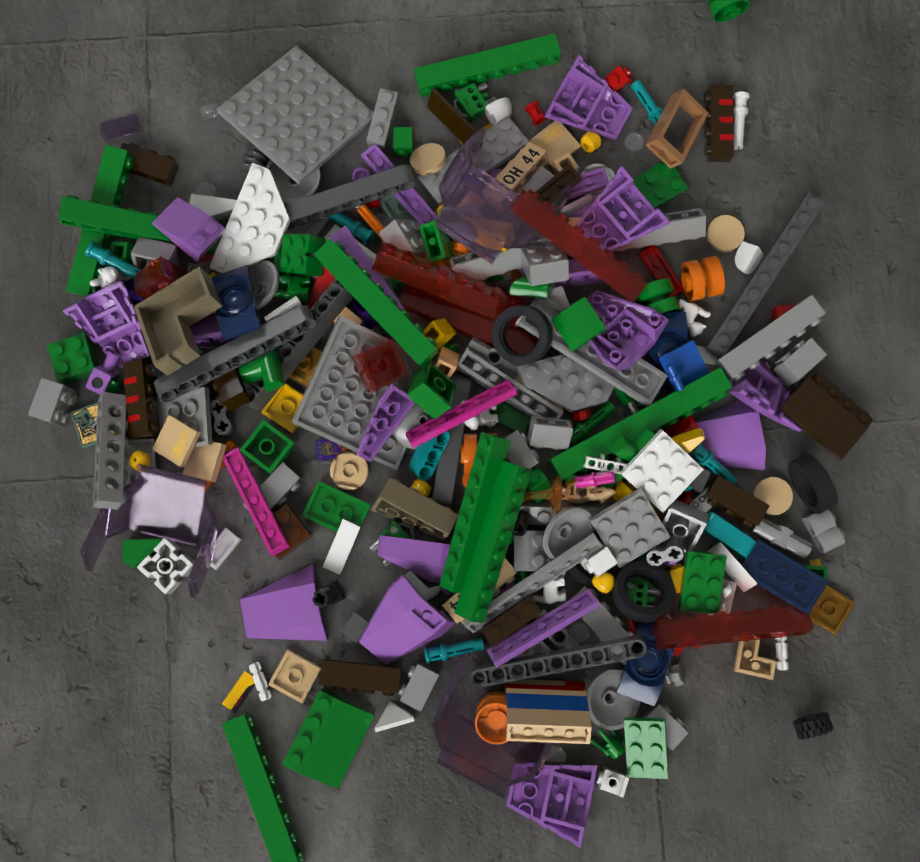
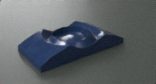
[212,265,261,341]
[647,312,688,389]
[616,621,679,706]

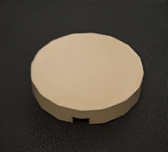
[410,143,447,175]
[706,215,745,252]
[330,452,369,490]
[753,477,793,515]

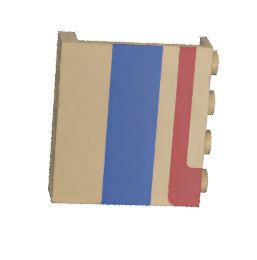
[505,679,592,744]

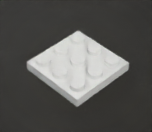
[620,429,704,513]

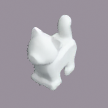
[90,266,131,288]
[679,299,711,337]
[461,400,499,430]
[532,575,566,604]

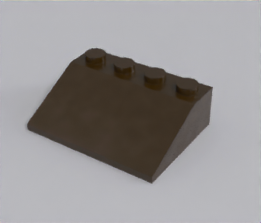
[780,368,873,461]

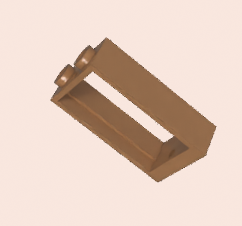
[645,89,708,169]

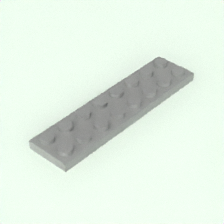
[518,297,667,407]

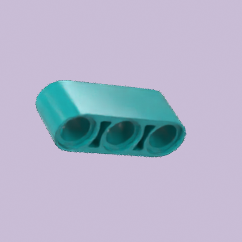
[409,431,450,481]
[703,512,757,559]

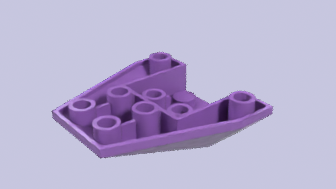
[587,290,668,371]
[359,575,456,665]

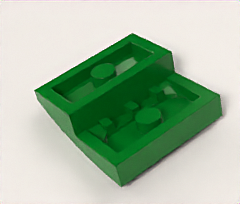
[552,297,606,352]

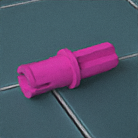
[575,471,615,489]

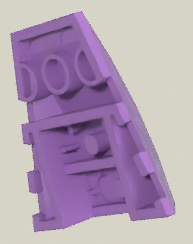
[544,55,633,140]
[573,166,670,258]
[63,281,150,369]
[729,360,802,432]
[688,400,766,470]
[240,564,328,641]
[506,765,598,848]

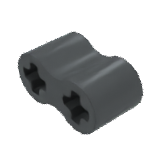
[210,399,235,437]
[646,537,685,566]

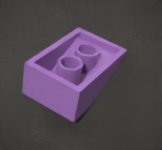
[152,197,225,262]

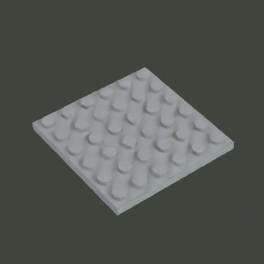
[217,45,374,185]
[291,315,433,470]

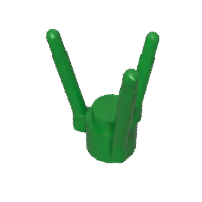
[590,729,625,759]

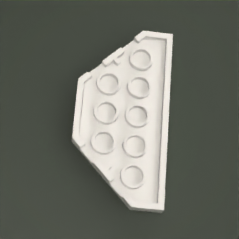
[209,163,291,273]

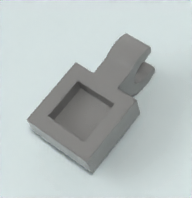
[665,662,686,686]

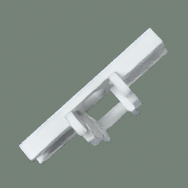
[584,454,627,474]

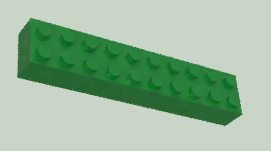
[547,367,732,484]

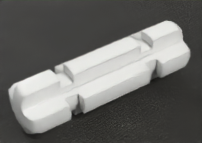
[775,631,789,670]
[249,662,272,701]

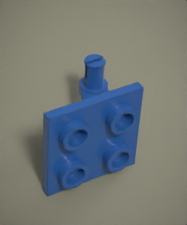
[658,340,709,391]

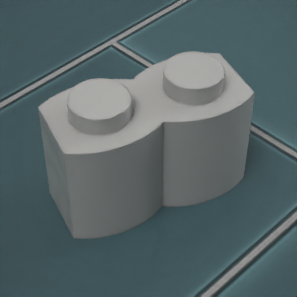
[802,509,845,553]

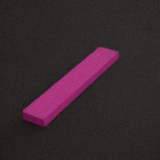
[405,380,517,448]
[223,447,290,557]

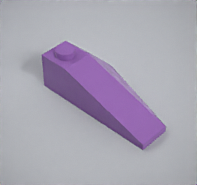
[356,382,415,462]
[377,535,451,583]

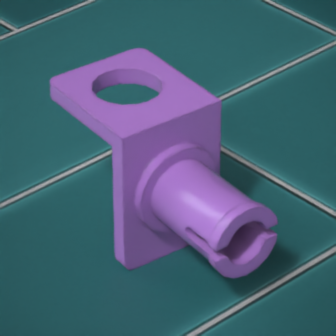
[86,351,120,395]

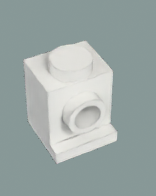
[596,767,629,798]

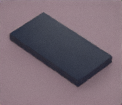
[742,539,829,615]

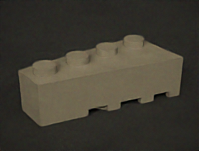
[371,477,458,540]

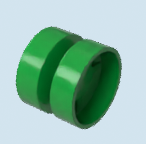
[706,0,750,22]
[632,278,681,314]

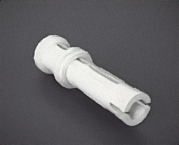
[733,91,750,150]

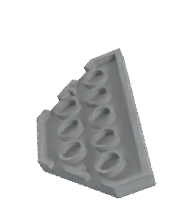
[517,354,614,412]

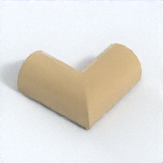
[733,632,777,680]

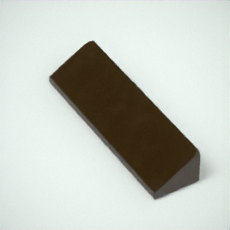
[427,89,483,153]

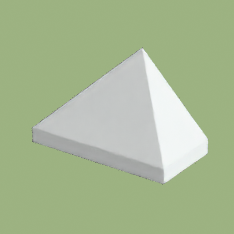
[375,701,415,732]

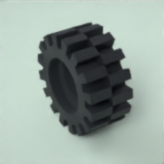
[793,712,834,740]

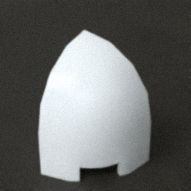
[485,97,512,126]
[735,241,764,274]

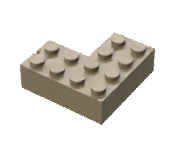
[134,267,223,376]

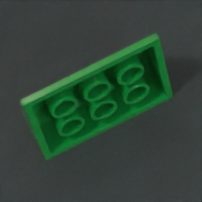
[282,688,375,789]

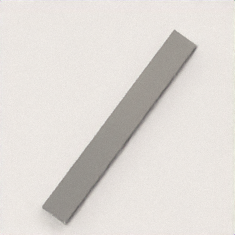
[462,533,603,633]

